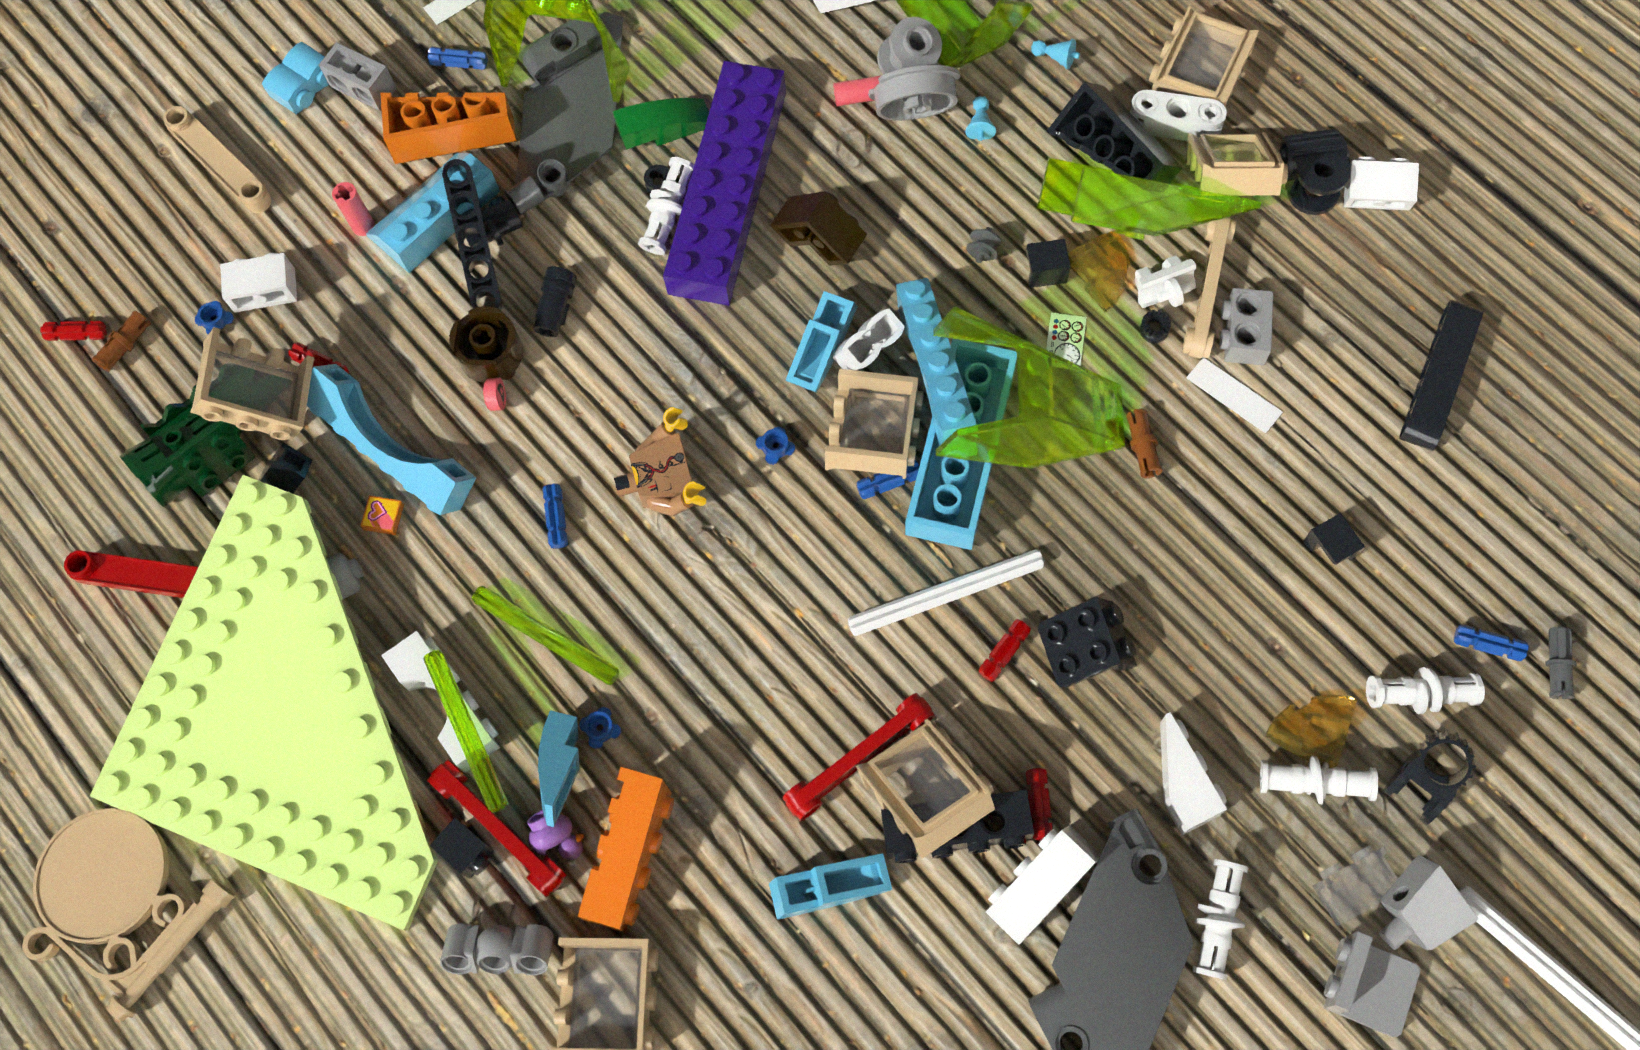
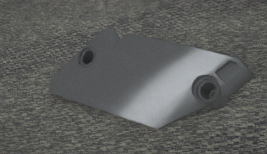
[505,11,623,215]
[1028,808,1193,1050]

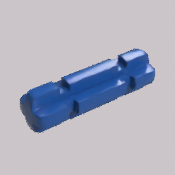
[428,47,488,70]
[857,460,919,499]
[542,483,568,549]
[1454,624,1529,661]

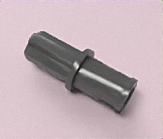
[1545,627,1577,699]

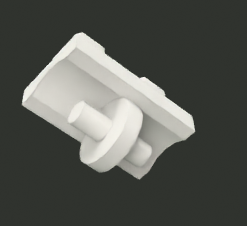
[1135,255,1196,308]

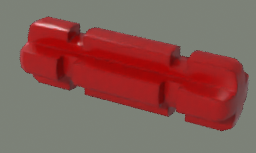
[40,321,107,341]
[288,342,349,374]
[979,619,1031,682]
[1026,768,1053,841]

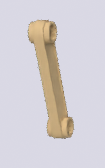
[163,106,271,213]
[1182,214,1237,358]

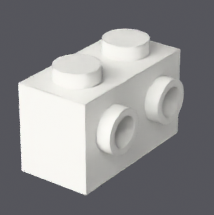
[1343,157,1419,211]
[220,253,297,313]

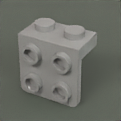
[1323,931,1420,1037]

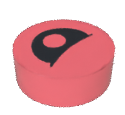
[483,377,506,411]

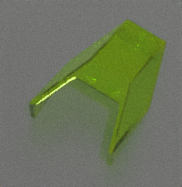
[483,0,630,102]
[1037,157,1262,240]
[933,306,1125,468]

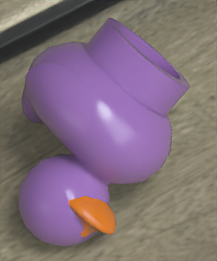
[527,809,584,860]

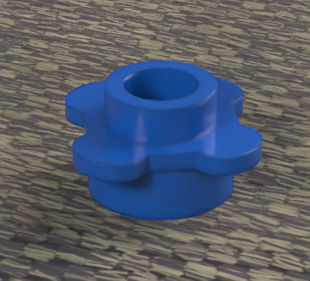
[195,301,234,334]
[756,427,795,465]
[579,707,621,749]

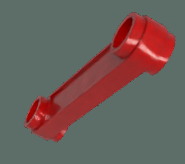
[64,550,198,598]
[783,693,935,821]
[427,759,567,897]

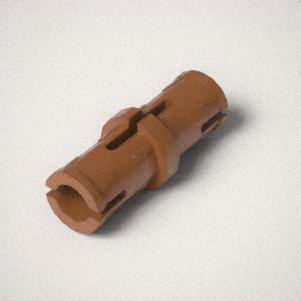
[91,310,151,372]
[1126,409,1163,478]

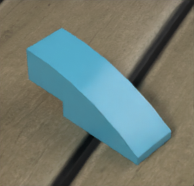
[785,291,858,393]
[538,710,580,827]
[769,853,892,920]

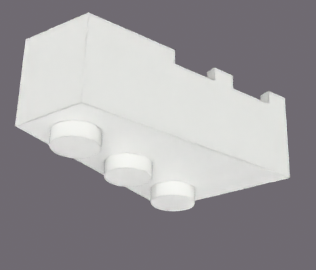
[986,825,1101,945]

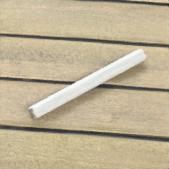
[848,549,1044,636]
[1459,886,1640,1050]

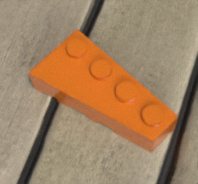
[380,92,516,164]
[578,767,674,933]

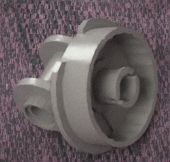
[868,17,960,121]

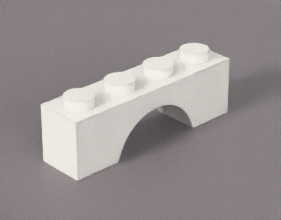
[381,631,500,773]

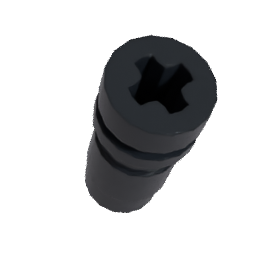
[533,266,577,337]

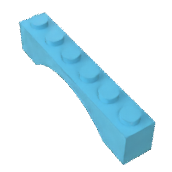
[896,277,977,457]
[307,364,476,515]

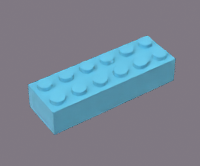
[905,338,1018,550]

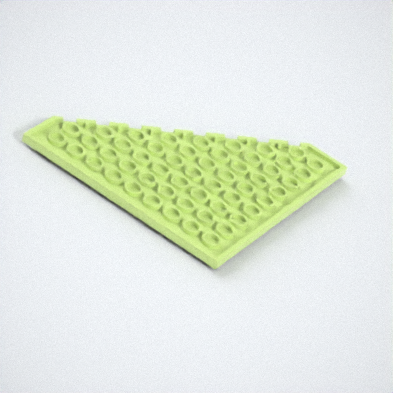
[90,475,438,930]

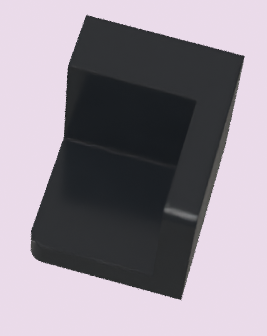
[1026,239,1071,288]
[258,442,313,494]
[1303,513,1365,565]

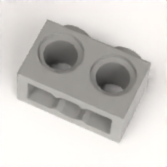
[319,42,396,111]
[1219,288,1273,366]

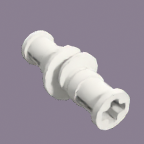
[638,157,694,255]
[1366,667,1485,714]
[1260,756,1378,805]
[1193,859,1248,980]

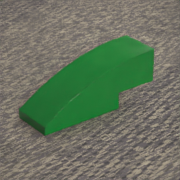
[612,98,709,150]

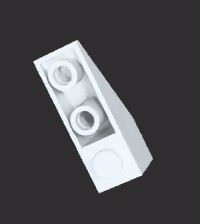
[1160,712,1227,835]

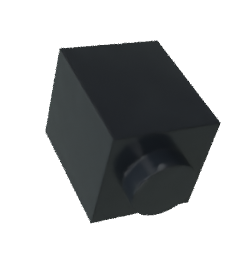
[430,818,494,879]

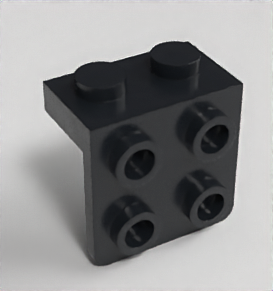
[1038,597,1137,688]

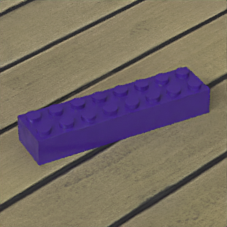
[663,61,786,306]

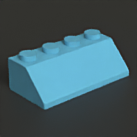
[366,153,500,273]

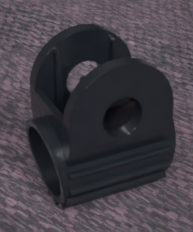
[1279,129,1350,215]
[1383,729,1476,825]

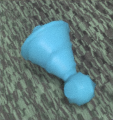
[1031,38,1080,70]
[965,96,996,141]

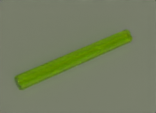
[472,586,620,685]
[423,650,508,813]

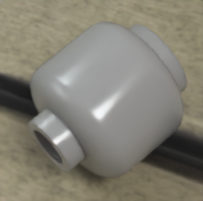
[327,553,364,599]

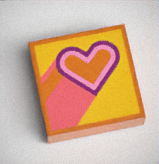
[360,495,404,536]

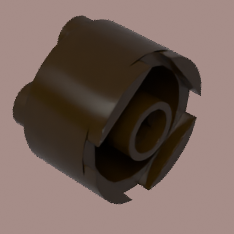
[449,306,523,382]

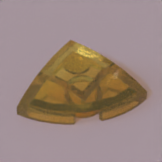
[1068,230,1130,312]
[1266,695,1358,768]

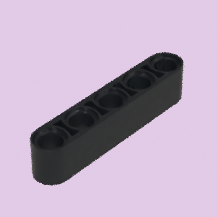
[442,159,502,311]
[1399,299,1484,451]

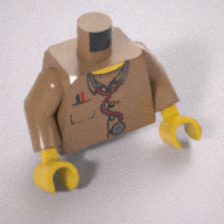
[614,407,706,516]

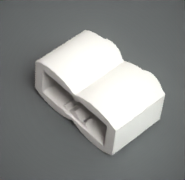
[832,309,905,371]

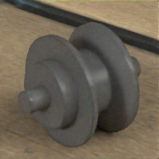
[966,227,1002,263]

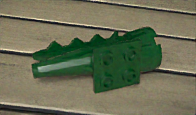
[120,364,292,507]

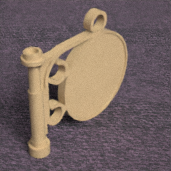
[22,808,235,1022]

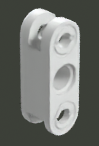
[1130,90,1227,141]

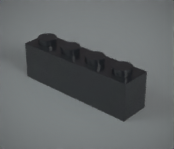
[1047,81,1182,193]

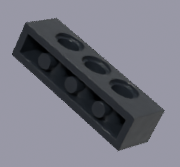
[881,790,1034,864]

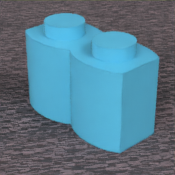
[262,42,329,114]

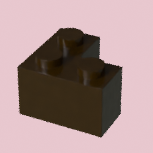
[770,191,867,266]

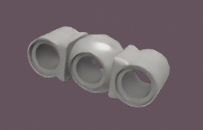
[440,923,554,976]

